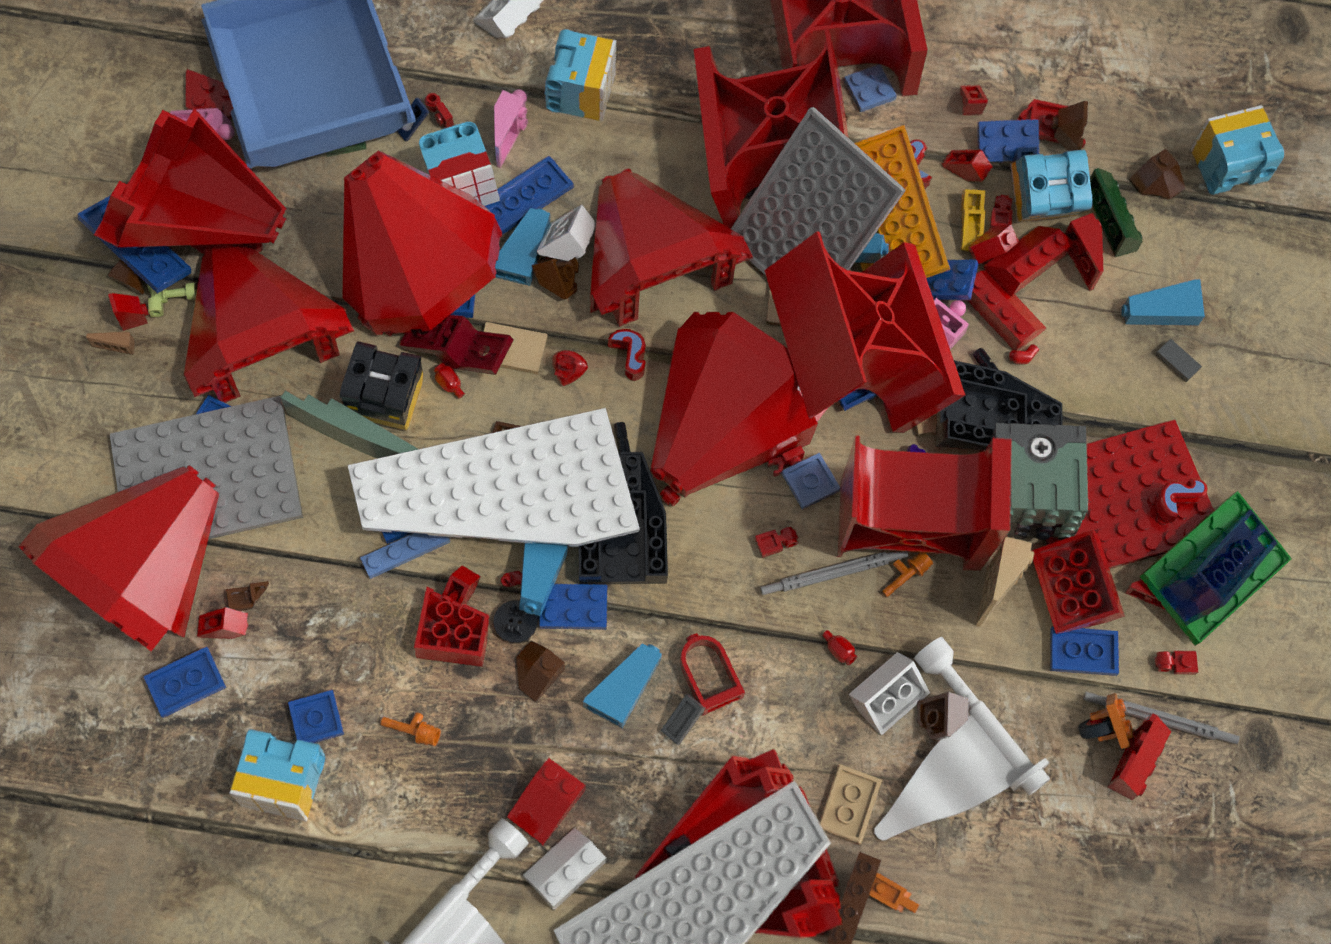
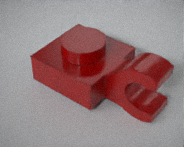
[767,445,805,477]

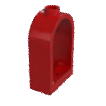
[680,633,745,716]

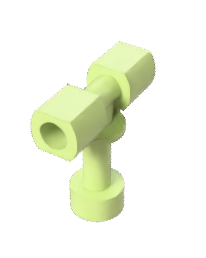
[148,283,197,317]

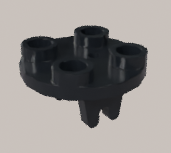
[494,600,538,644]

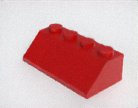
[983,226,1074,296]
[967,270,1046,351]

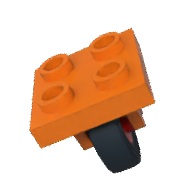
[1078,693,1134,749]

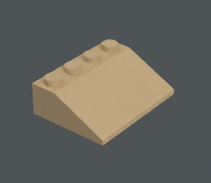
[976,537,1034,627]

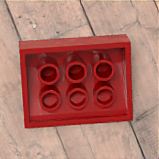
[1032,529,1125,634]

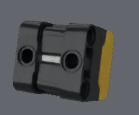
[340,341,423,431]

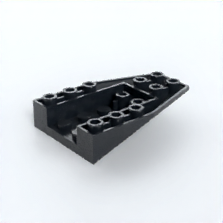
[936,360,1063,450]
[579,452,668,585]

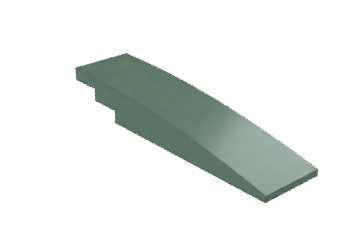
[281,391,419,459]

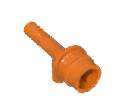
[882,552,934,597]
[381,713,441,746]

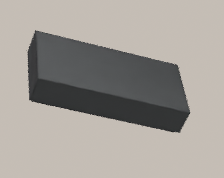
[1156,339,1202,382]
[660,694,706,745]

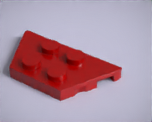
[186,69,234,120]
[1017,99,1086,148]

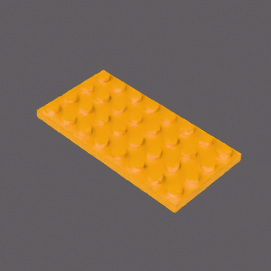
[854,125,950,278]

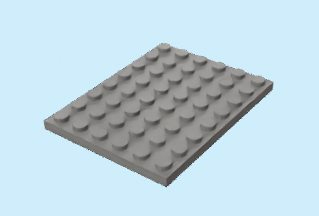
[731,107,906,275]
[110,396,303,539]

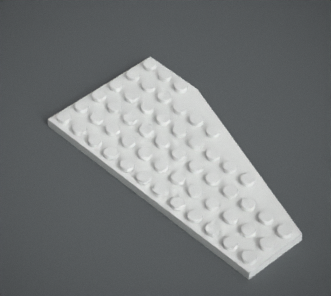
[348,408,640,547]
[554,781,831,944]

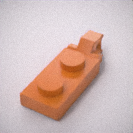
[869,873,919,913]

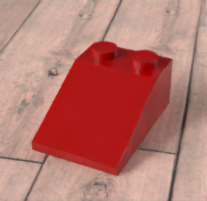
[1065,213,1104,291]
[507,758,586,845]

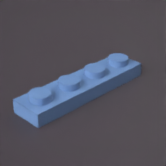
[360,533,450,579]

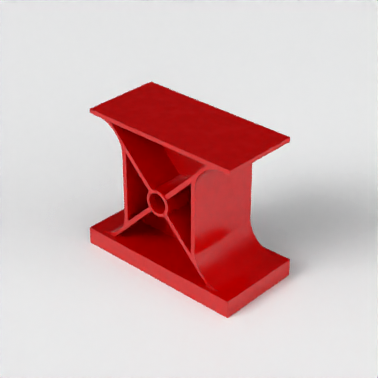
[770,0,928,96]
[694,27,849,229]
[764,231,965,433]
[837,436,1012,571]

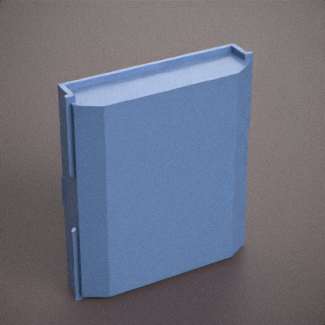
[201,0,416,168]

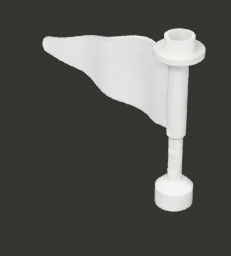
[874,637,1050,841]
[382,818,529,944]

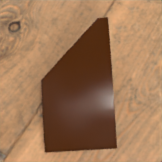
[108,260,145,295]
[226,581,269,611]

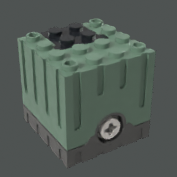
[990,423,1088,540]

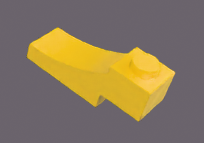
[961,189,985,251]

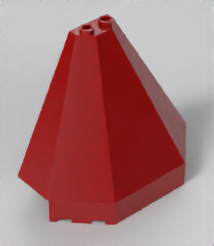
[94,108,287,247]
[342,150,502,335]
[590,169,753,327]
[183,244,354,403]
[650,312,829,496]
[18,465,219,651]
[635,749,842,938]

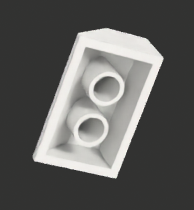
[473,0,543,38]
[537,205,596,261]
[849,652,930,735]
[523,828,606,910]

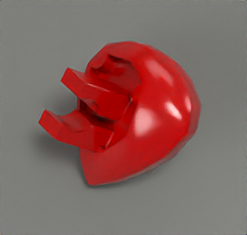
[552,350,588,386]

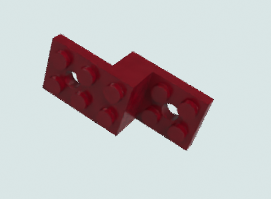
[399,315,514,375]

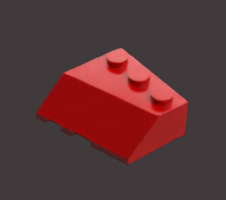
[414,587,489,667]
[1108,713,1171,800]

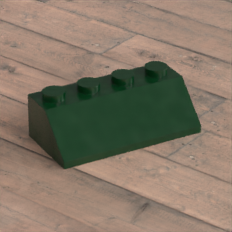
[1090,168,1143,257]

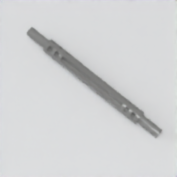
[760,551,908,595]
[1083,691,1239,745]

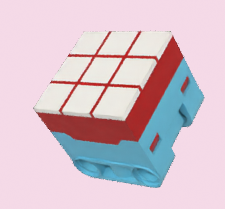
[419,122,500,206]

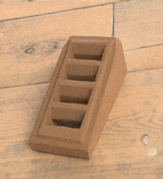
[86,331,135,354]

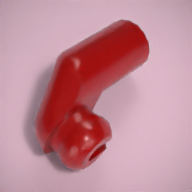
[1009,344,1039,365]
[500,571,522,587]

